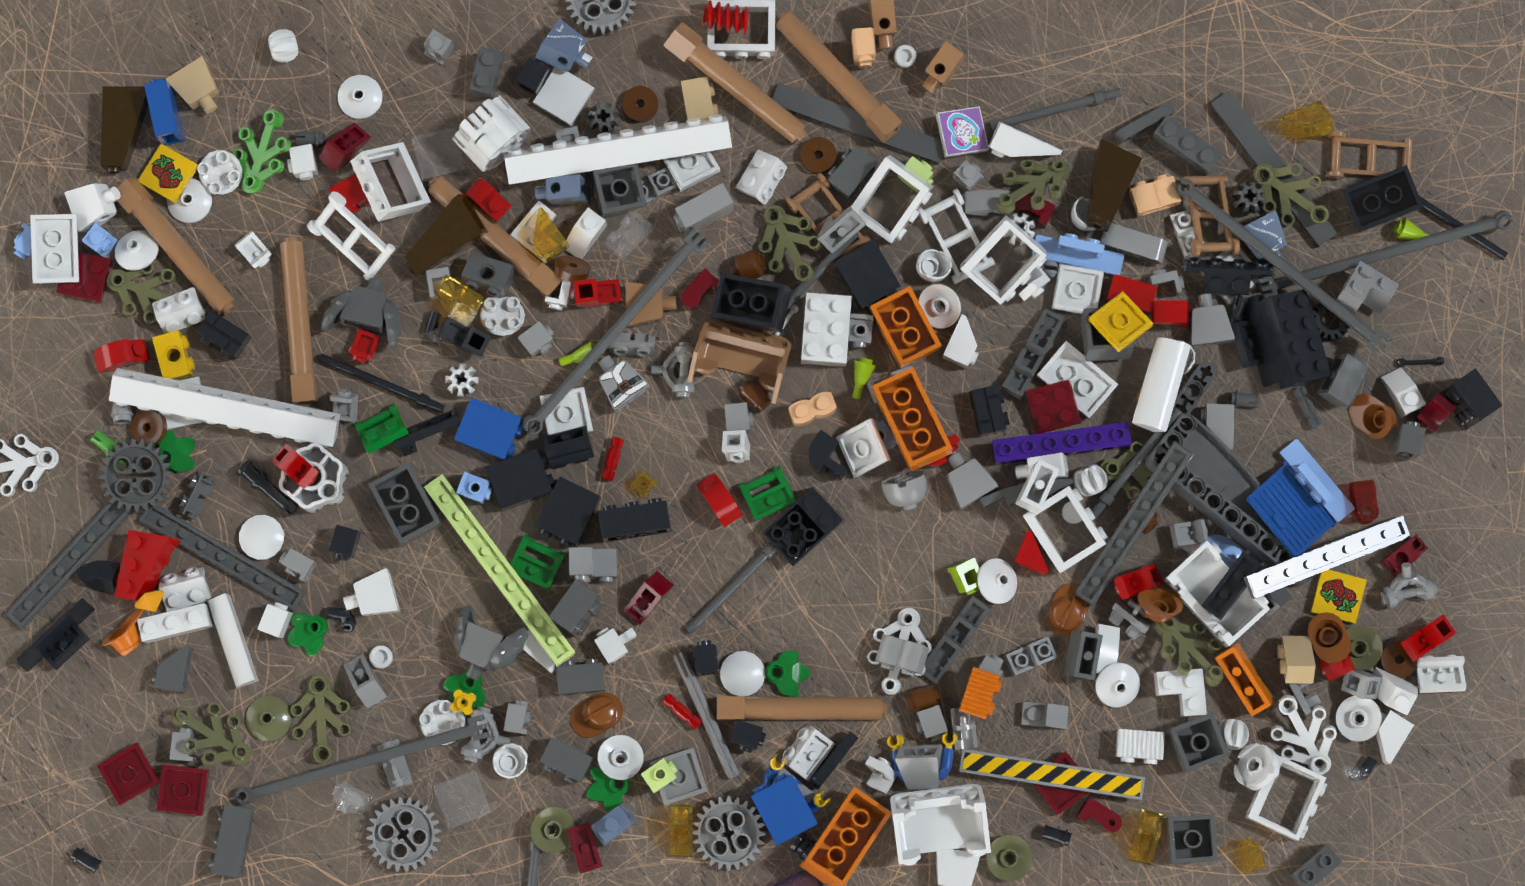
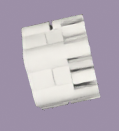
[452,95,531,172]
[279,443,348,513]

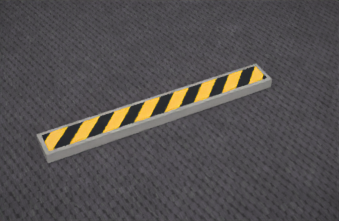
[959,749,1145,800]

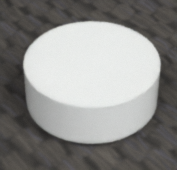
[894,45,917,69]
[1062,501,1082,524]
[369,646,393,669]

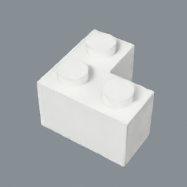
[1154,669,1207,717]

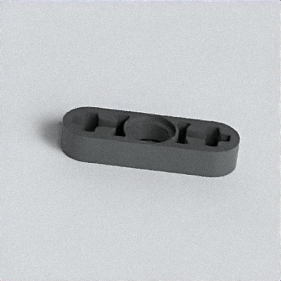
[1114,102,1175,145]
[1173,362,1217,417]

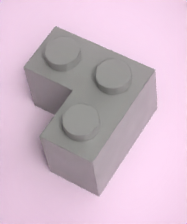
[1336,261,1399,315]
[569,547,618,583]

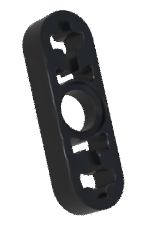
[809,731,858,790]

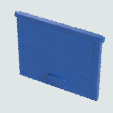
[1246,461,1337,558]

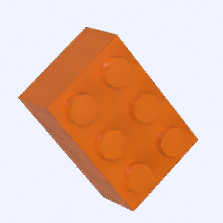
[869,286,942,369]

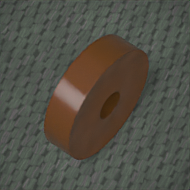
[622,86,658,123]
[801,137,836,174]
[553,256,591,282]
[131,410,167,446]
[1380,641,1418,678]

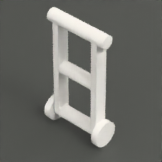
[917,188,995,284]
[307,192,395,281]

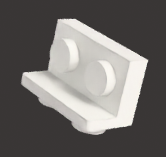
[781,724,835,781]

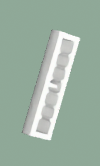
[1132,337,1191,432]
[208,593,259,689]

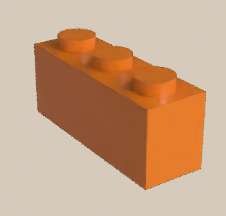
[1215,642,1275,716]

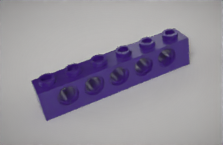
[991,422,1132,465]

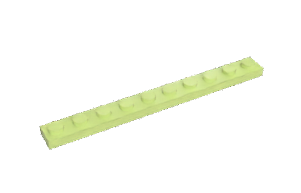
[424,474,576,667]

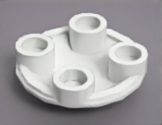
[197,150,242,195]
[480,296,525,336]
[239,515,285,560]
[720,651,765,696]
[419,700,465,745]

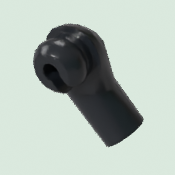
[327,607,357,632]

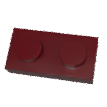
[566,822,603,874]

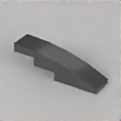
[1001,308,1065,400]
[979,479,1074,509]
[923,595,992,685]

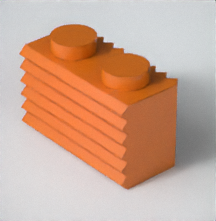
[959,667,1002,719]

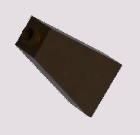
[100,86,148,174]
[1086,139,1142,232]
[405,194,488,276]

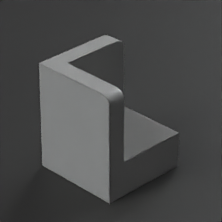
[426,267,454,300]

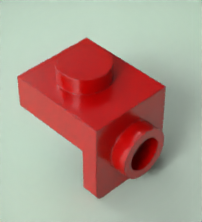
[348,329,381,364]
[1319,655,1356,681]

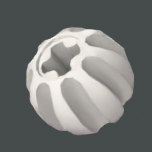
[268,29,298,62]
[1004,212,1035,246]
[445,363,479,397]
[1073,464,1107,497]
[1218,719,1249,750]

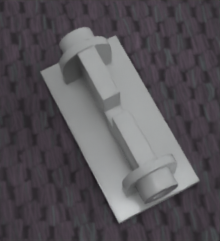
[609,333,656,357]
[377,739,413,790]

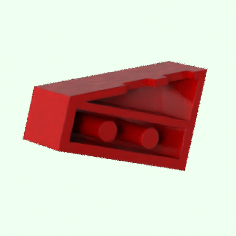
[114,530,181,602]

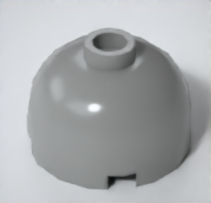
[881,471,928,510]

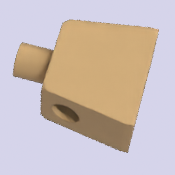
[166,56,219,114]

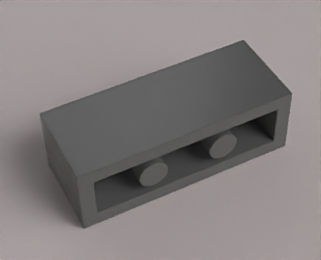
[1151,115,1222,176]
[209,804,255,878]

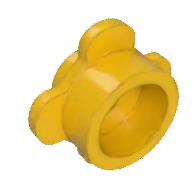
[450,689,476,715]

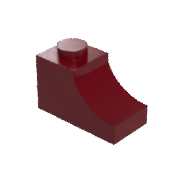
[319,122,371,173]
[1413,393,1456,434]
[623,571,674,625]

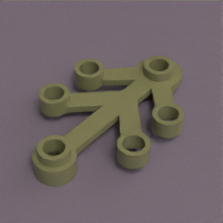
[997,159,1070,214]
[1253,162,1329,226]
[759,205,822,282]
[107,263,176,325]
[1101,441,1159,501]
[1155,617,1223,686]
[290,674,352,763]
[171,702,251,766]

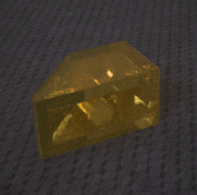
[1279,100,1334,140]
[533,207,569,263]
[435,274,485,327]
[669,805,693,857]
[1128,809,1163,865]

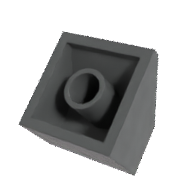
[590,163,647,218]
[1166,713,1230,773]

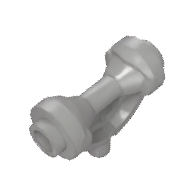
[651,342,695,398]
[1380,563,1438,609]
[460,706,510,763]

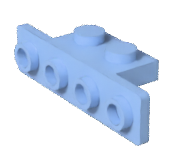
[1032,233,1124,275]
[1280,439,1355,522]

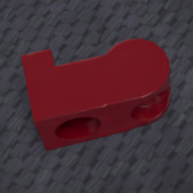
[1014,193,1056,229]
[681,268,719,310]
[1381,534,1428,577]
[1076,797,1122,832]

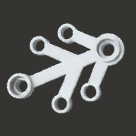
[0,434,59,497]
[867,608,932,695]
[1270,695,1337,775]

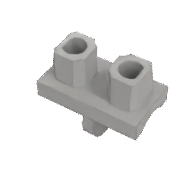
[1108,599,1151,640]
[1282,683,1322,715]
[950,708,978,750]

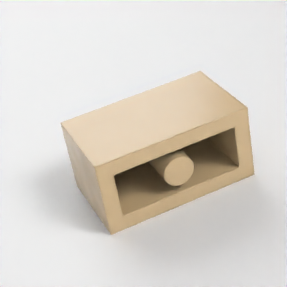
[681,76,718,120]
[1277,636,1316,684]

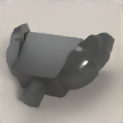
[321,278,401,349]
[454,605,528,680]

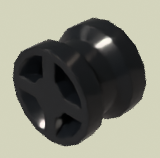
[789,832,815,861]

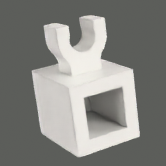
[594,627,637,665]

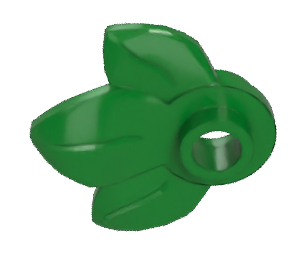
[159,430,196,472]
[287,612,328,657]
[765,651,811,697]
[443,670,486,710]
[586,766,630,811]

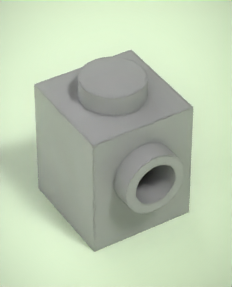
[518,321,554,358]
[724,402,754,432]
[915,705,948,742]

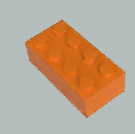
[872,367,952,472]
[800,786,892,886]

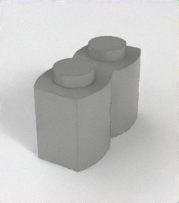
[875,634,929,677]

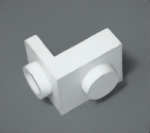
[234,230,272,269]
[1019,267,1050,301]
[545,279,575,311]
[865,756,897,794]

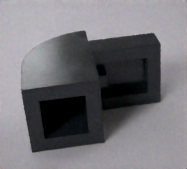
[437,316,492,357]
[809,429,848,480]

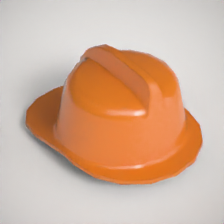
[102,609,144,656]

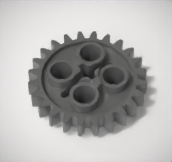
[98,438,174,512]

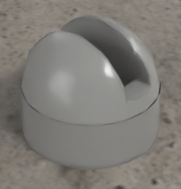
[1041,260,1059,279]

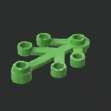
[232,109,291,194]

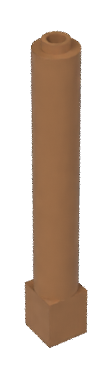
[775,11,902,143]
[663,22,807,143]
[427,176,563,297]
[117,177,235,315]
[280,237,318,405]
[717,696,887,720]

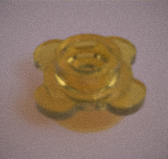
[630,471,657,498]

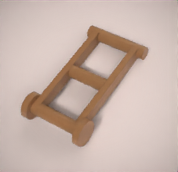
[1326,131,1413,179]
[784,173,871,267]
[1182,175,1240,257]

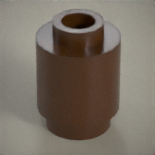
[739,380,772,413]
[905,684,941,712]

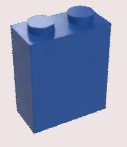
[144,78,186,146]
[454,398,524,460]
[751,773,818,845]

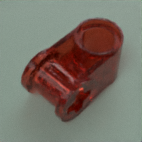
[1349,479,1379,525]

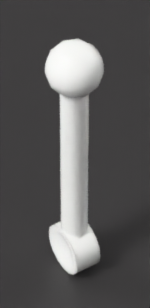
[774,304,798,336]

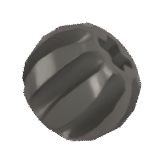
[587,102,621,134]
[1232,181,1266,215]

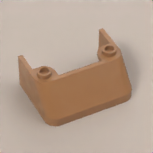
[687,320,792,404]

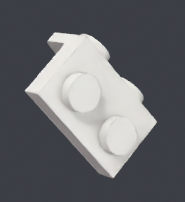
[735,150,787,205]
[152,287,207,334]
[159,567,212,612]
[1415,655,1466,693]

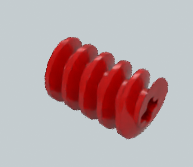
[701,0,749,35]

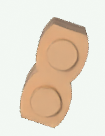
[851,27,876,68]
[1129,174,1182,217]
[788,392,837,427]

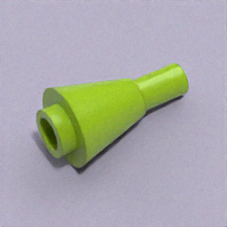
[1394,217,1429,240]
[559,340,601,366]
[852,357,876,399]

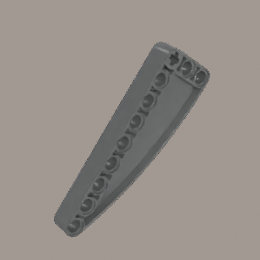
[1145,414,1314,587]

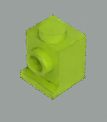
[947,558,979,595]

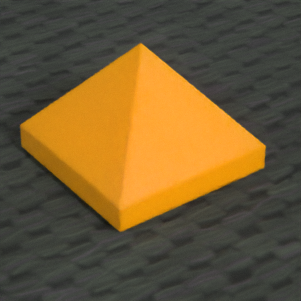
[134,590,164,612]

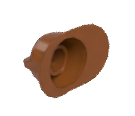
[1349,394,1398,439]
[1046,583,1090,636]
[1137,587,1183,623]
[1308,612,1351,663]
[570,692,623,738]

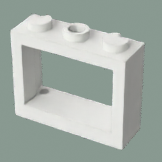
[707,0,775,59]
[350,142,431,222]
[851,155,934,243]
[960,215,1047,305]
[1023,486,1108,573]
[1245,754,1327,841]

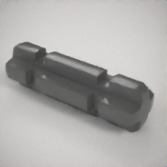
[1293,386,1322,429]

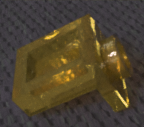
[1234,838,1267,874]

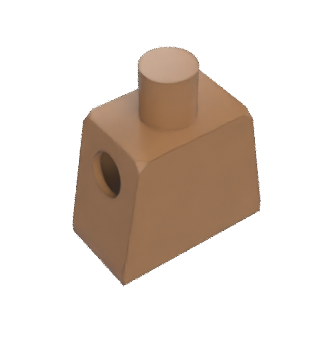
[869,0,897,49]
[922,41,966,93]
[625,282,677,328]

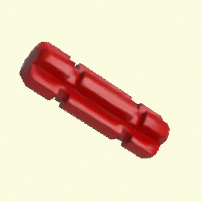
[602,437,624,481]
[662,693,702,730]

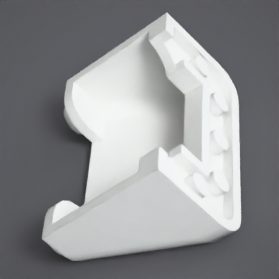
[1164,541,1270,647]
[890,784,991,865]

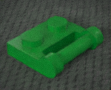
[354,403,409,454]
[738,466,796,521]
[510,534,566,590]

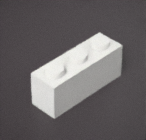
[137,603,214,643]

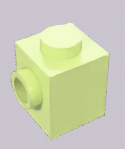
[898,156,934,193]
[641,758,678,793]

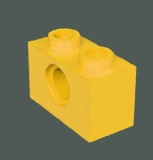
[152,330,195,380]

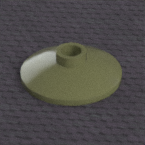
[1346,626,1383,670]
[246,696,292,741]
[530,807,575,853]
[986,835,1033,881]

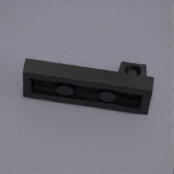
[393,409,460,456]
[1201,551,1263,620]

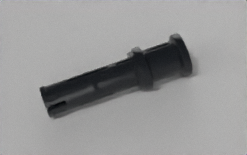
[236,459,299,517]

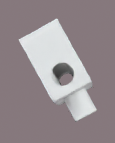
[65,183,121,232]
[1015,453,1069,479]
[343,568,401,616]
[936,849,980,886]

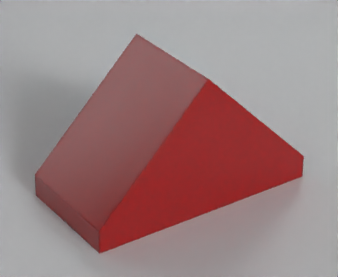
[1151,300,1190,328]
[1013,530,1049,575]

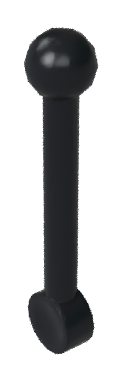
[1396,357,1445,368]

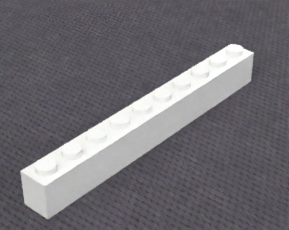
[504,114,732,184]
[109,368,341,448]

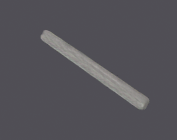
[674,652,739,779]

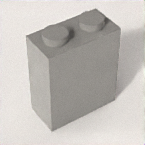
[673,183,734,233]

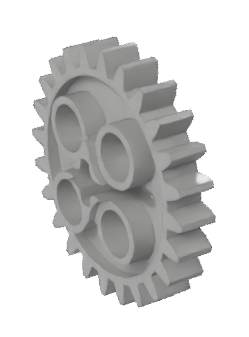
[565,0,637,35]
[692,795,767,871]
[366,797,442,872]

